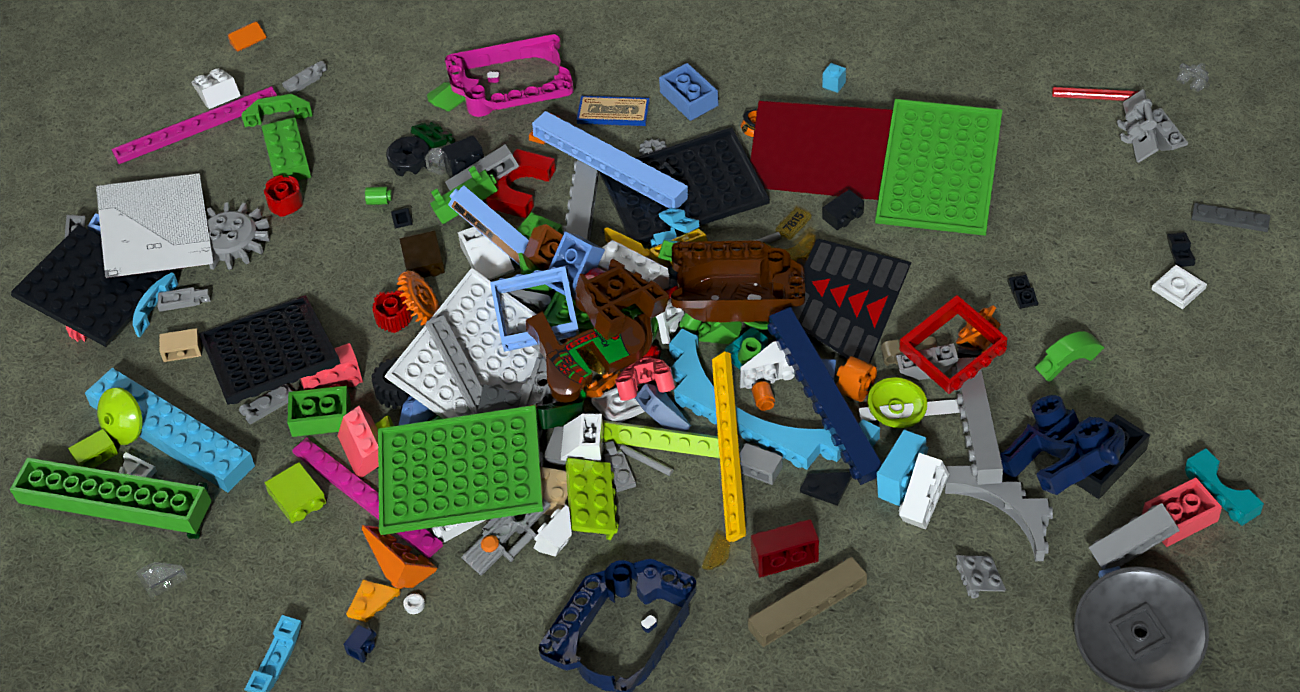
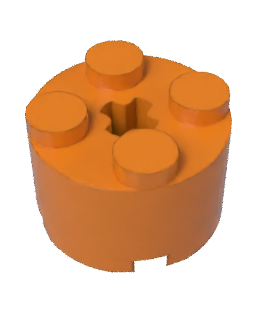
[836,356,877,402]

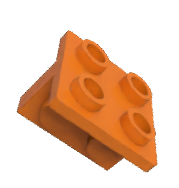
[956,305,1001,352]

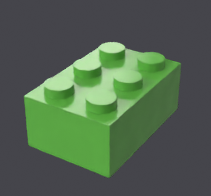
[287,386,351,437]

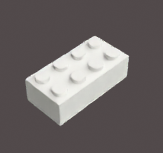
[597,240,670,290]

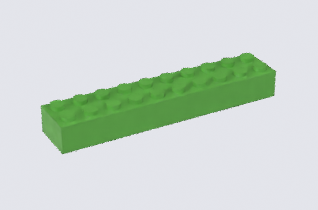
[10,458,212,534]

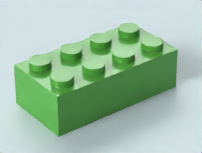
[261,118,311,181]

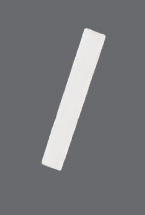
[859,399,961,421]

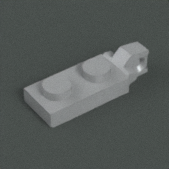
[282,61,327,95]
[158,287,211,312]
[604,441,636,492]

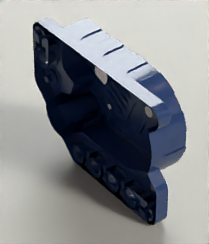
[539,559,697,692]

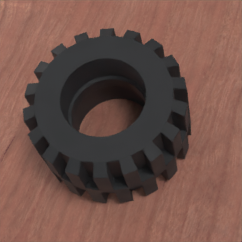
[371,357,410,409]

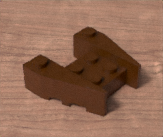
[575,259,669,340]

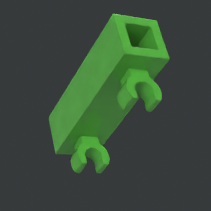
[430,166,498,224]

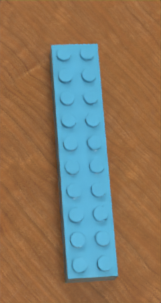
[85,368,255,493]

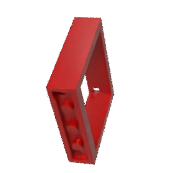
[900,295,1007,394]

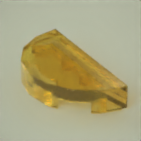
[702,533,730,570]

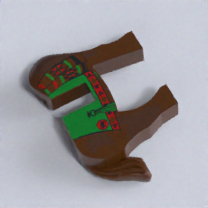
[526,294,653,403]

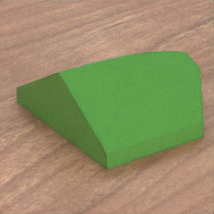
[427,82,465,111]

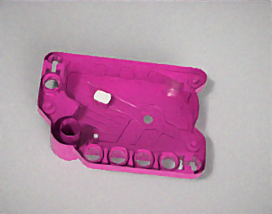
[445,35,574,117]

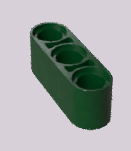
[536,399,584,429]

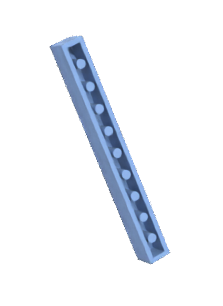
[532,111,688,209]

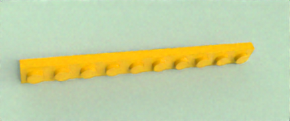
[712,351,746,542]

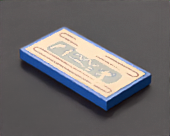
[577,96,650,126]

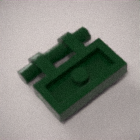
[411,122,456,149]

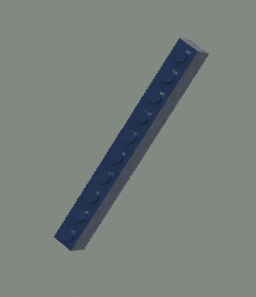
[767,307,882,485]

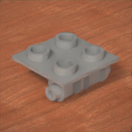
[956,555,1006,599]

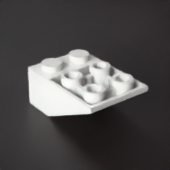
[191,68,240,109]
[458,227,515,280]
[740,341,795,389]

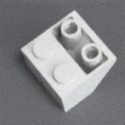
[561,414,604,461]

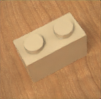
[160,328,201,362]

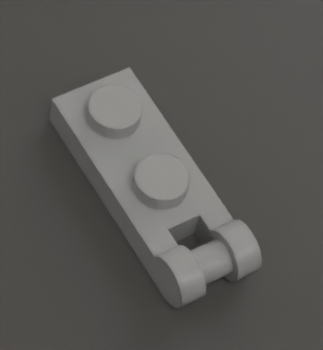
[506,290,551,312]
[239,384,292,424]

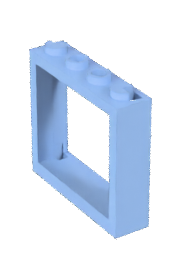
[490,266,579,352]

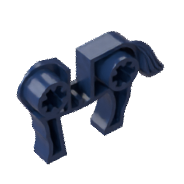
[1000,395,1125,495]

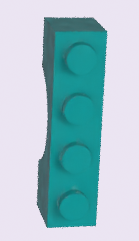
[1184,448,1264,526]

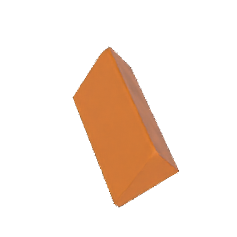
[228,21,267,52]

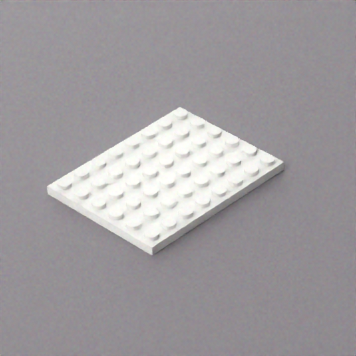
[385,268,560,419]

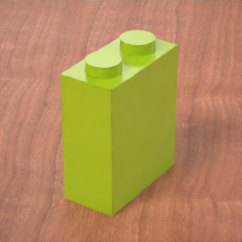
[264,462,326,523]

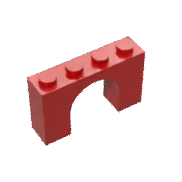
[485,149,556,218]

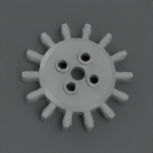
[207,202,270,270]

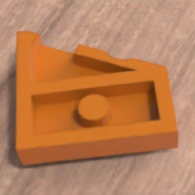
[585,371,621,398]

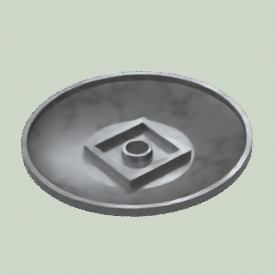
[1074,567,1209,692]

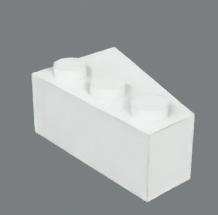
[899,453,949,529]

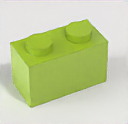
[68,429,118,468]

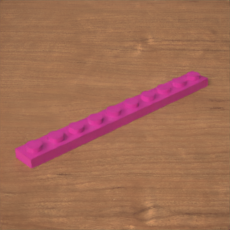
[111,86,277,164]
[292,438,443,559]

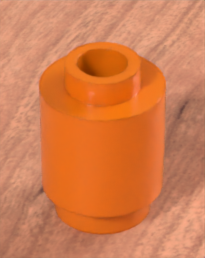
[751,381,775,411]

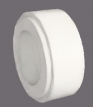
[403,593,425,614]

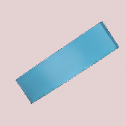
[133,273,178,337]
[245,615,302,692]

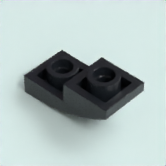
[1007,274,1038,309]

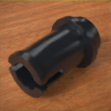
[958,346,983,358]

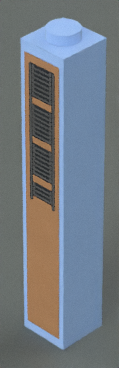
[448,185,529,265]

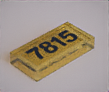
[776,207,812,240]

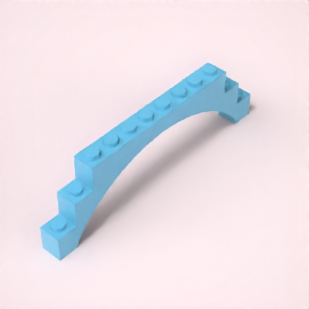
[669,329,880,470]

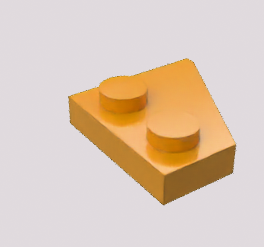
[346,580,401,622]

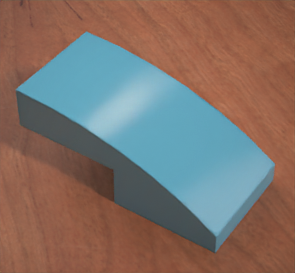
[659,207,699,233]

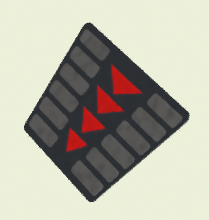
[786,239,912,363]

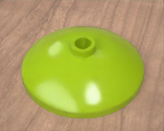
[867,377,927,428]
[97,387,142,445]

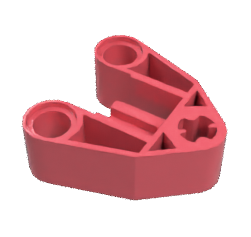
[615,357,675,401]

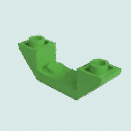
[241,94,313,127]

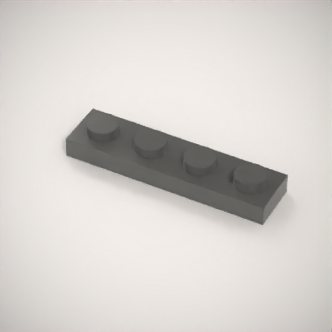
[1192,203,1270,232]

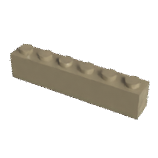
[748,557,867,647]

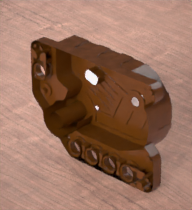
[671,241,805,323]

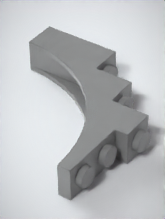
[944,466,1053,561]

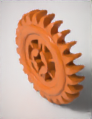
[397,271,440,325]

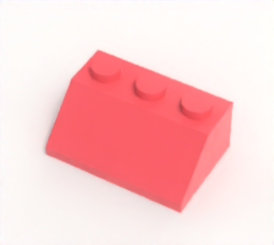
[338,406,378,478]

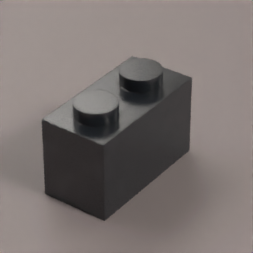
[822,190,864,230]

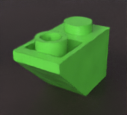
[698,322,742,344]

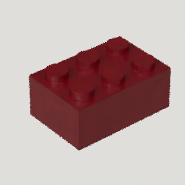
[751,519,819,578]

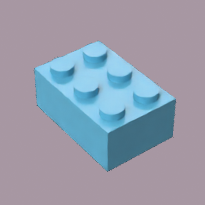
[877,430,928,506]

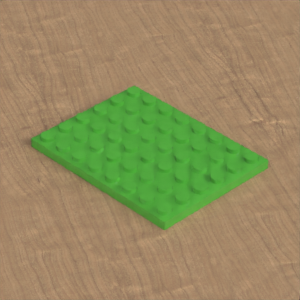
[875,99,1002,236]
[378,405,544,535]

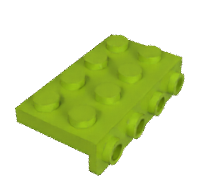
[565,458,618,540]

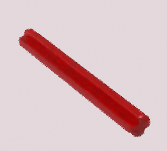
[1052,87,1139,101]

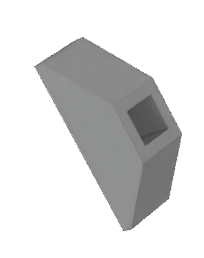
[1145,108,1188,151]
[896,343,958,380]

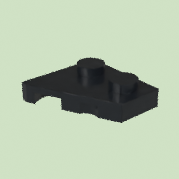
[800,472,852,506]

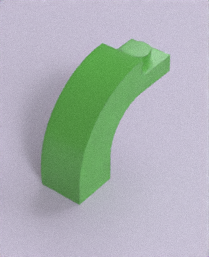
[1035,331,1105,382]

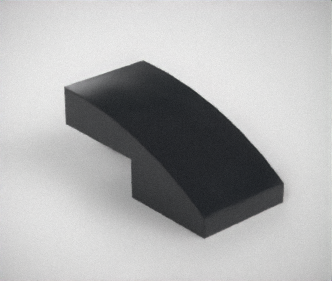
[1167,232,1195,267]

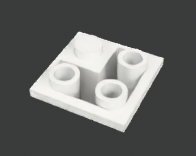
[534,505,572,556]

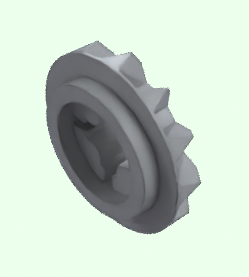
[639,138,667,156]

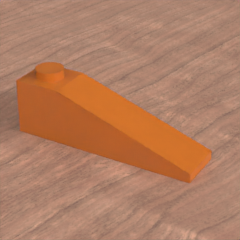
[361,525,437,589]

